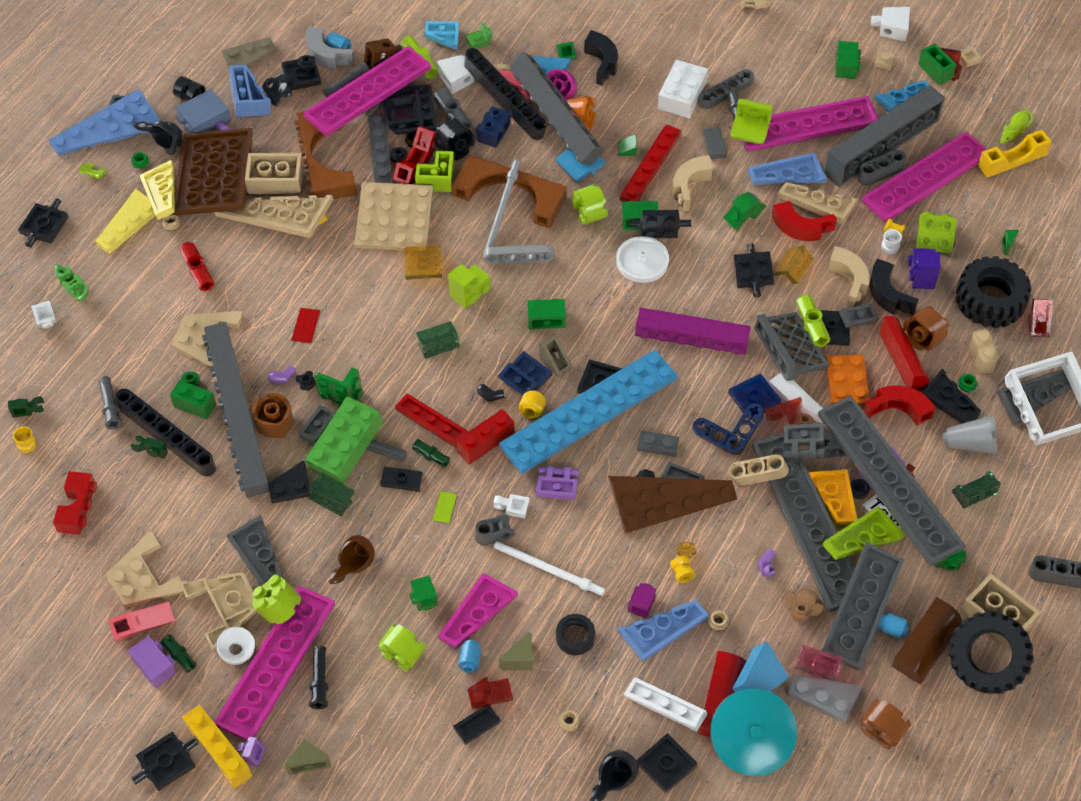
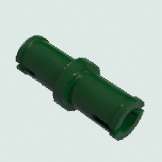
[412,439,450,468]
[160,634,197,673]

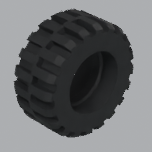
[956,256,1032,328]
[949,611,1034,694]

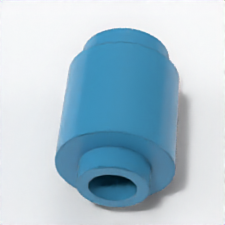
[326,33,351,49]
[877,612,910,639]
[458,640,482,673]

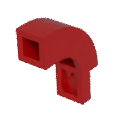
[393,126,436,184]
[771,201,837,241]
[864,385,936,426]

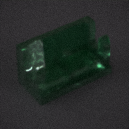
[416,321,460,359]
[952,471,1001,509]
[309,473,354,516]

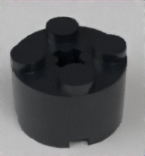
[435,118,475,160]

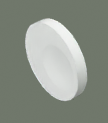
[616,236,669,283]

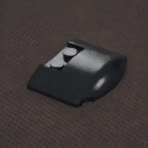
[382,84,437,135]

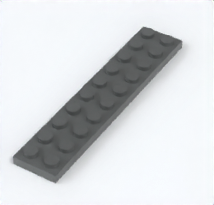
[818,396,966,567]
[752,433,854,612]

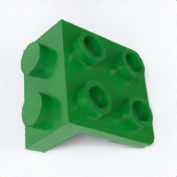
[314,367,363,406]

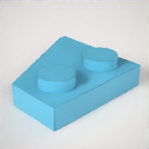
[425,21,459,50]

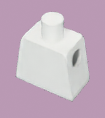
[870,7,910,42]
[437,55,474,94]

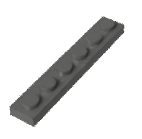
[368,114,393,184]

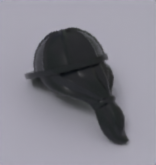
[133,121,183,155]
[589,750,639,801]

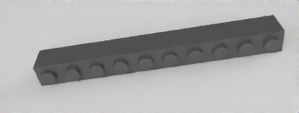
[202,322,270,498]

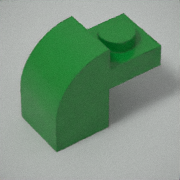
[723,192,766,230]

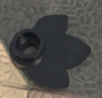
[263,73,293,106]

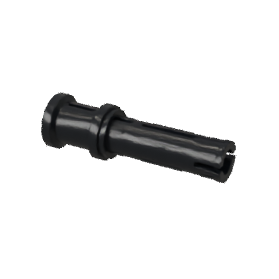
[309,646,328,710]

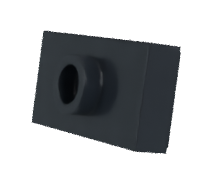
[380,467,423,492]

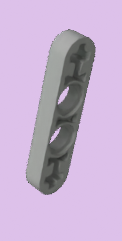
[483,245,554,264]

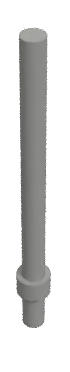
[485,159,520,249]

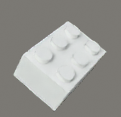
[658,60,708,119]

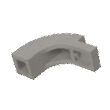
[305,27,355,70]

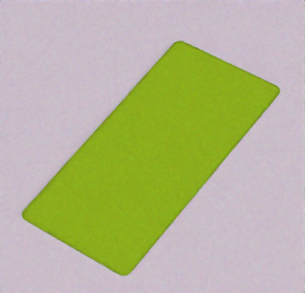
[432,491,457,523]

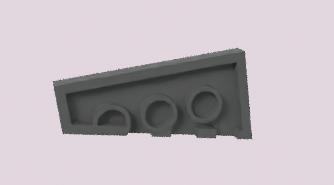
[227,515,283,586]

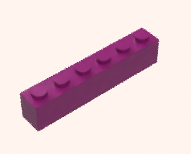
[635,307,751,355]

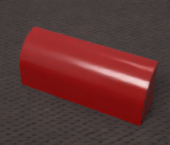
[879,316,929,391]
[699,650,746,737]

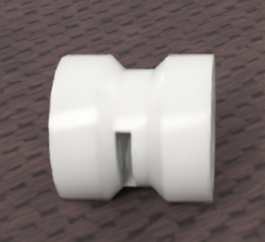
[881,229,902,255]

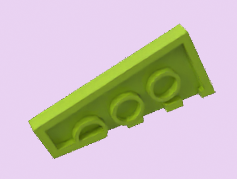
[822,506,906,560]

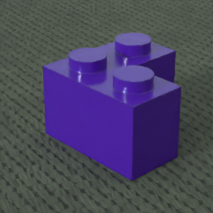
[908,248,941,289]

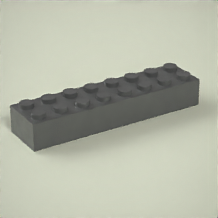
[825,85,945,187]

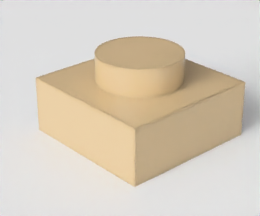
[957,47,982,68]
[874,50,895,70]

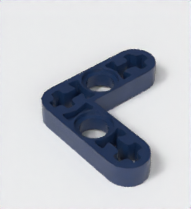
[693,403,764,455]

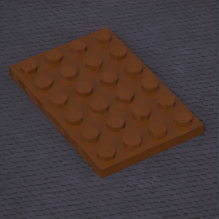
[173,128,253,216]

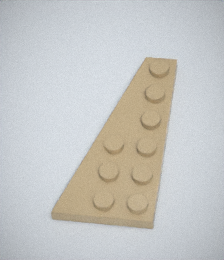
[214,195,333,238]

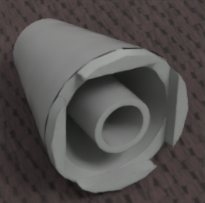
[943,416,997,454]

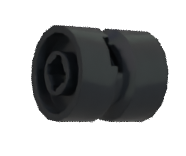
[173,76,206,101]

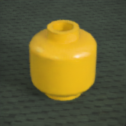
[519,391,546,419]

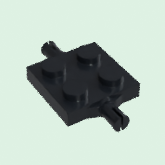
[18,198,69,248]
[629,210,691,239]
[734,243,774,298]
[131,731,199,791]

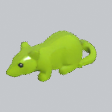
[1000,109,1033,144]

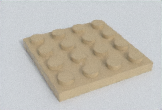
[354,182,433,252]

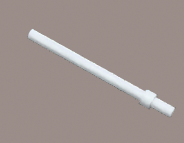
[494,541,606,596]

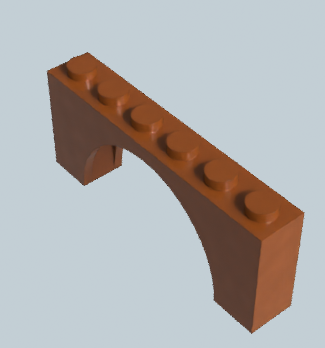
[295,111,357,199]
[452,155,567,229]

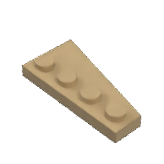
[777,182,857,224]

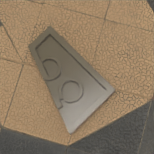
[222,37,276,68]

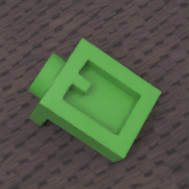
[466,23,492,49]

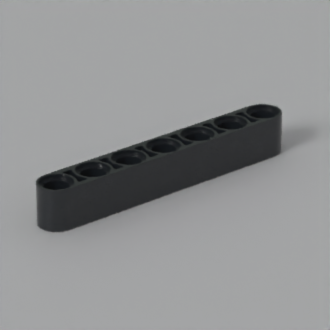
[464,48,547,140]
[115,388,216,476]

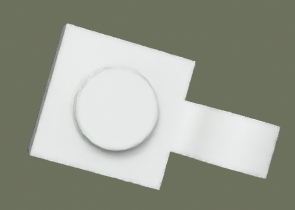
[493,494,530,519]

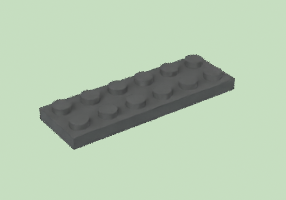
[820,542,904,671]

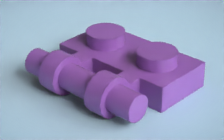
[536,465,579,500]

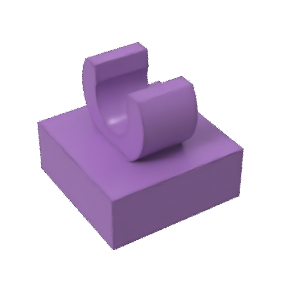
[237,737,266,767]

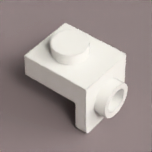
[31,301,57,329]

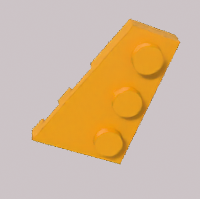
[808,469,857,526]

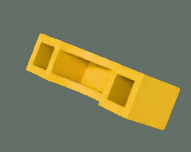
[978,129,1052,178]
[182,704,252,789]

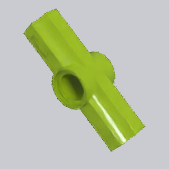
[401,35,439,79]
[796,294,830,347]

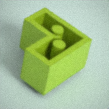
[415,151,455,192]
[448,264,491,309]

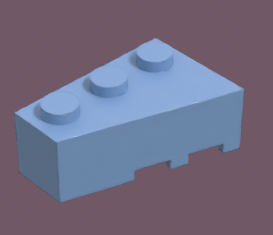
[229,65,271,117]

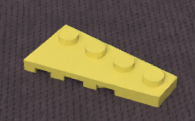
[140,160,175,220]
[96,189,156,254]

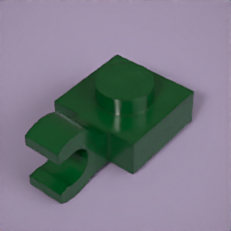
[8,396,44,417]
[131,435,168,459]

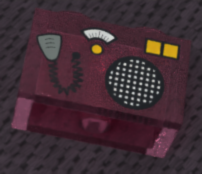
[794,645,843,681]

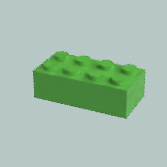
[305,396,384,485]

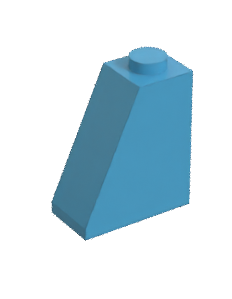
[733,641,789,692]

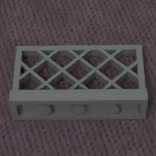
[754,312,829,381]

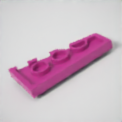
[438,573,518,649]

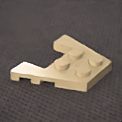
[172,311,244,367]
[105,531,184,608]
[179,572,257,652]

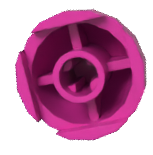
[547,69,577,100]

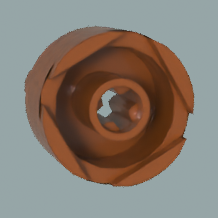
[903,306,949,351]
[252,393,294,438]
[860,699,911,750]

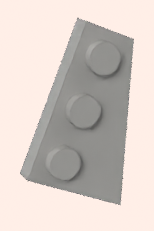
[787,675,863,723]

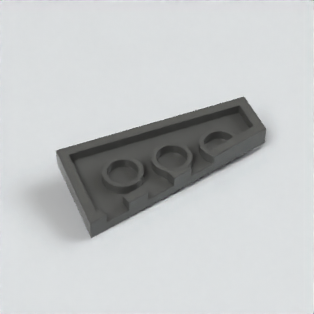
[997,369,1071,426]

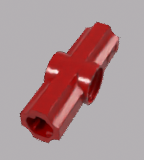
[179,241,215,292]

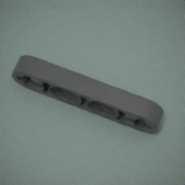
[698,70,754,109]

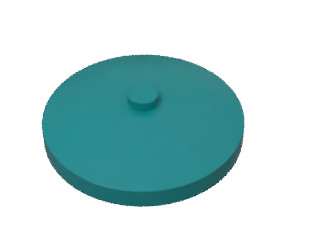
[710,688,797,776]

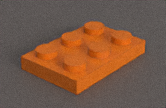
[825,354,869,406]

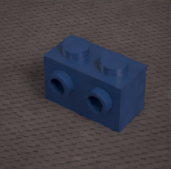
[475,106,511,148]

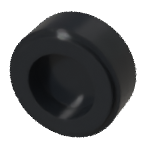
[850,479,870,499]

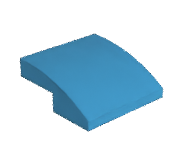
[555,149,606,184]

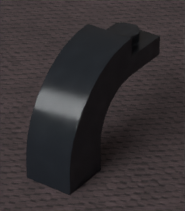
[584,30,618,86]
[869,258,919,315]

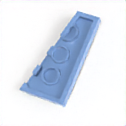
[748,152,827,185]
[618,600,709,662]

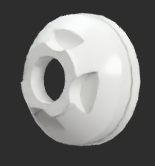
[216,627,255,665]

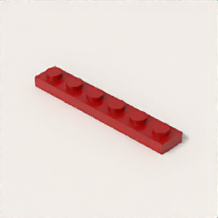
[619,124,681,202]

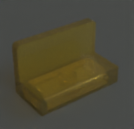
[773,245,814,284]

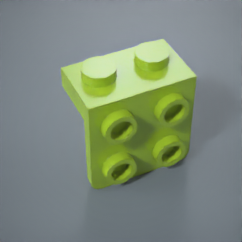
[730,98,773,144]
[916,211,957,254]

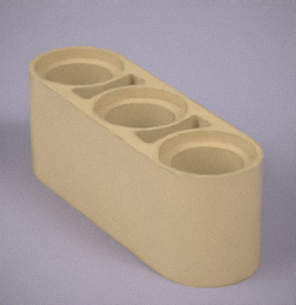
[728,455,789,486]

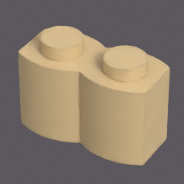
[969,330,998,375]

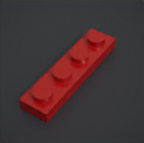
[395,393,468,448]

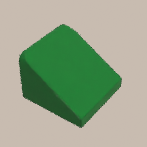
[556,42,576,59]
[618,135,637,156]
[1002,230,1019,255]

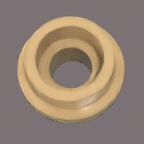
[162,213,180,230]
[708,610,729,631]
[559,710,580,732]

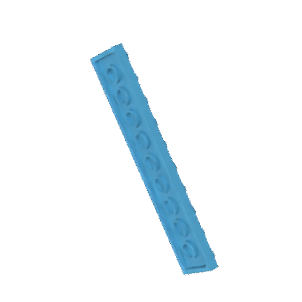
[499,350,678,475]

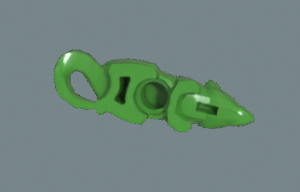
[54,264,89,301]

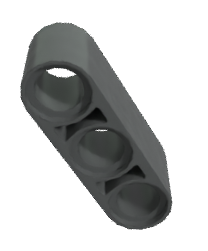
[858,149,906,185]
[1028,555,1081,588]

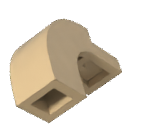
[672,156,713,211]
[828,246,870,307]

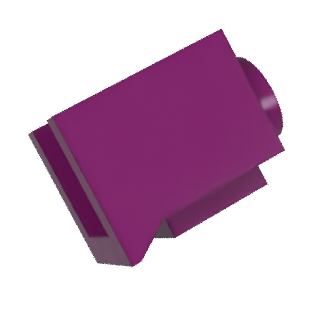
[628,583,656,619]

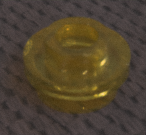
[676,542,696,559]

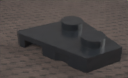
[268,461,311,504]

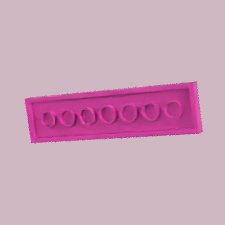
[303,46,431,137]
[742,96,879,152]
[862,131,987,223]
[214,585,335,741]

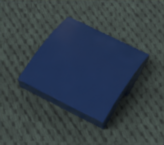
[498,351,553,396]

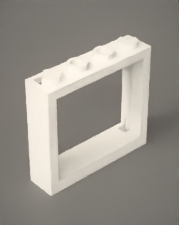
[1004,352,1081,446]

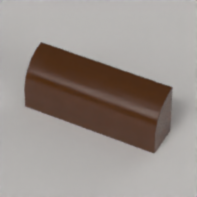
[892,597,962,685]

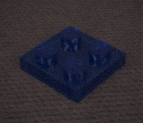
[728,373,782,421]

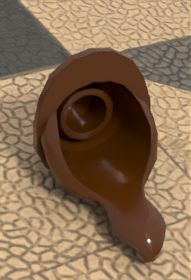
[329,535,375,584]

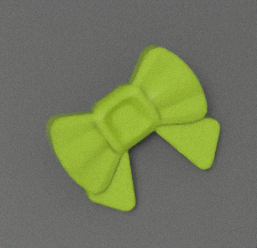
[79,163,106,179]

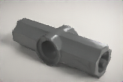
[434,87,472,128]

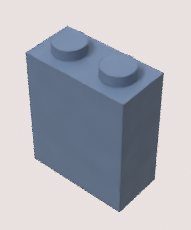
[176,89,232,134]

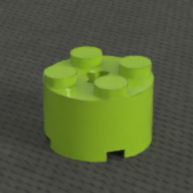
[571,184,608,225]
[252,575,301,625]
[377,623,427,672]

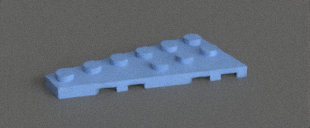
[48,89,161,156]

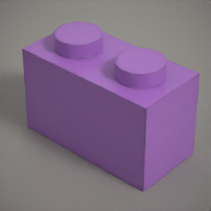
[128,636,176,689]

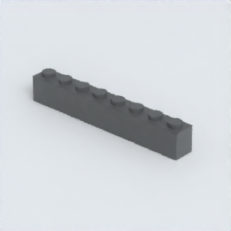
[509,52,605,166]

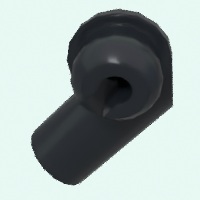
[477,384,505,402]

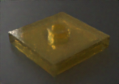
[404,245,442,280]

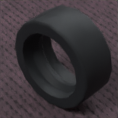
[556,613,595,656]

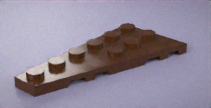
[608,476,737,533]

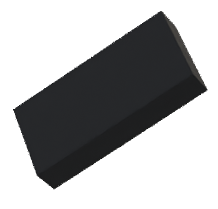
[453,703,501,745]

